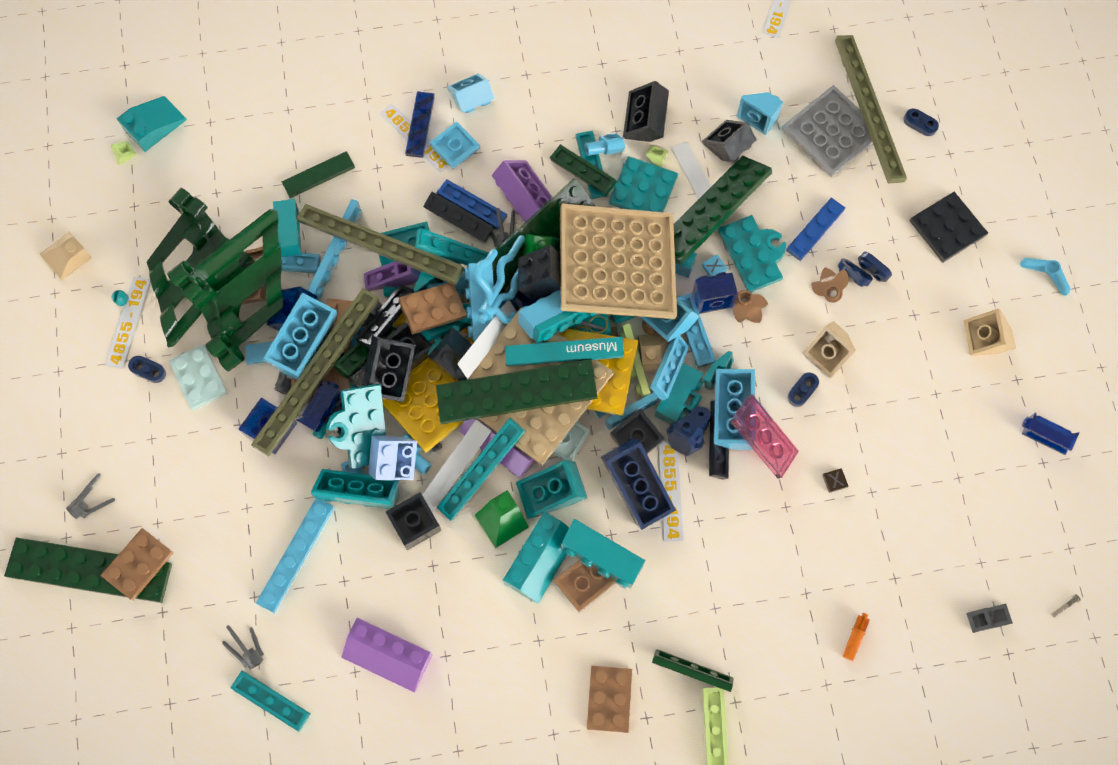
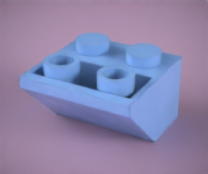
[368,435,417,480]

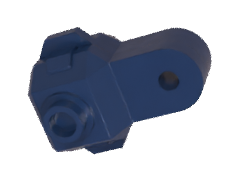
[666,406,711,457]

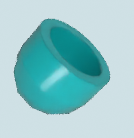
[111,290,129,306]

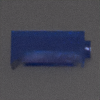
[296,380,341,433]
[1021,412,1080,455]

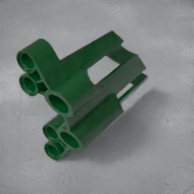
[146,187,254,348]
[167,209,283,372]

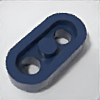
[904,108,939,136]
[858,251,892,282]
[837,258,873,287]
[128,356,166,383]
[787,372,819,407]

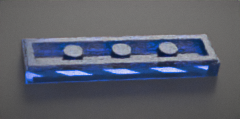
[405,91,435,158]

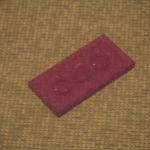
[730,394,799,479]

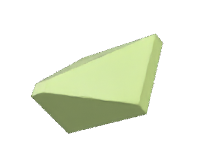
[111,141,137,165]
[646,145,668,167]

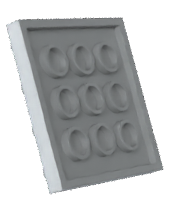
[781,85,873,178]

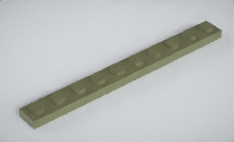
[835,35,907,184]
[296,204,464,285]
[251,288,379,457]

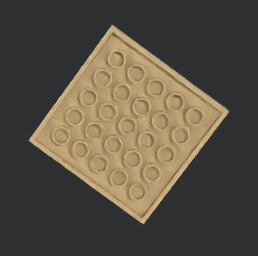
[560,204,677,319]
[466,308,614,466]

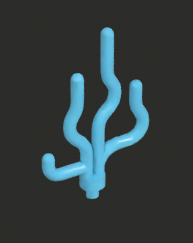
[474,235,525,324]

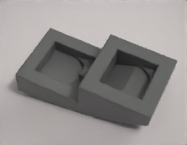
[966,603,1013,633]

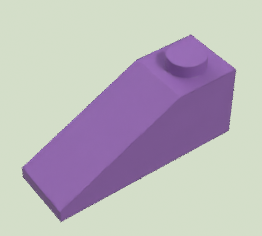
[364,261,421,291]

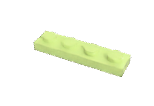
[619,324,651,399]
[702,687,729,765]

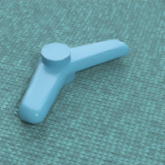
[1020,258,1071,296]

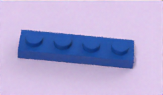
[436,179,508,231]
[786,197,846,262]

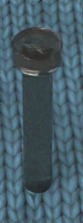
[1051,594,1081,618]

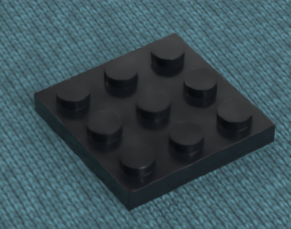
[909,191,988,263]

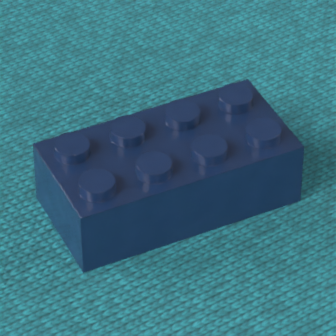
[601,438,676,530]

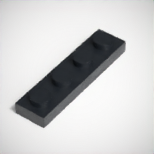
[423,191,495,243]
[355,284,415,348]
[709,400,729,480]

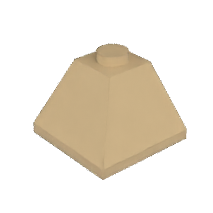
[40,231,92,280]
[963,308,1016,356]
[803,321,856,378]
[638,334,670,372]

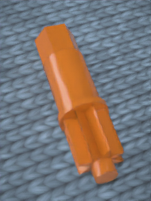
[843,613,870,661]

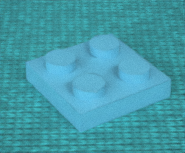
[429,122,480,169]

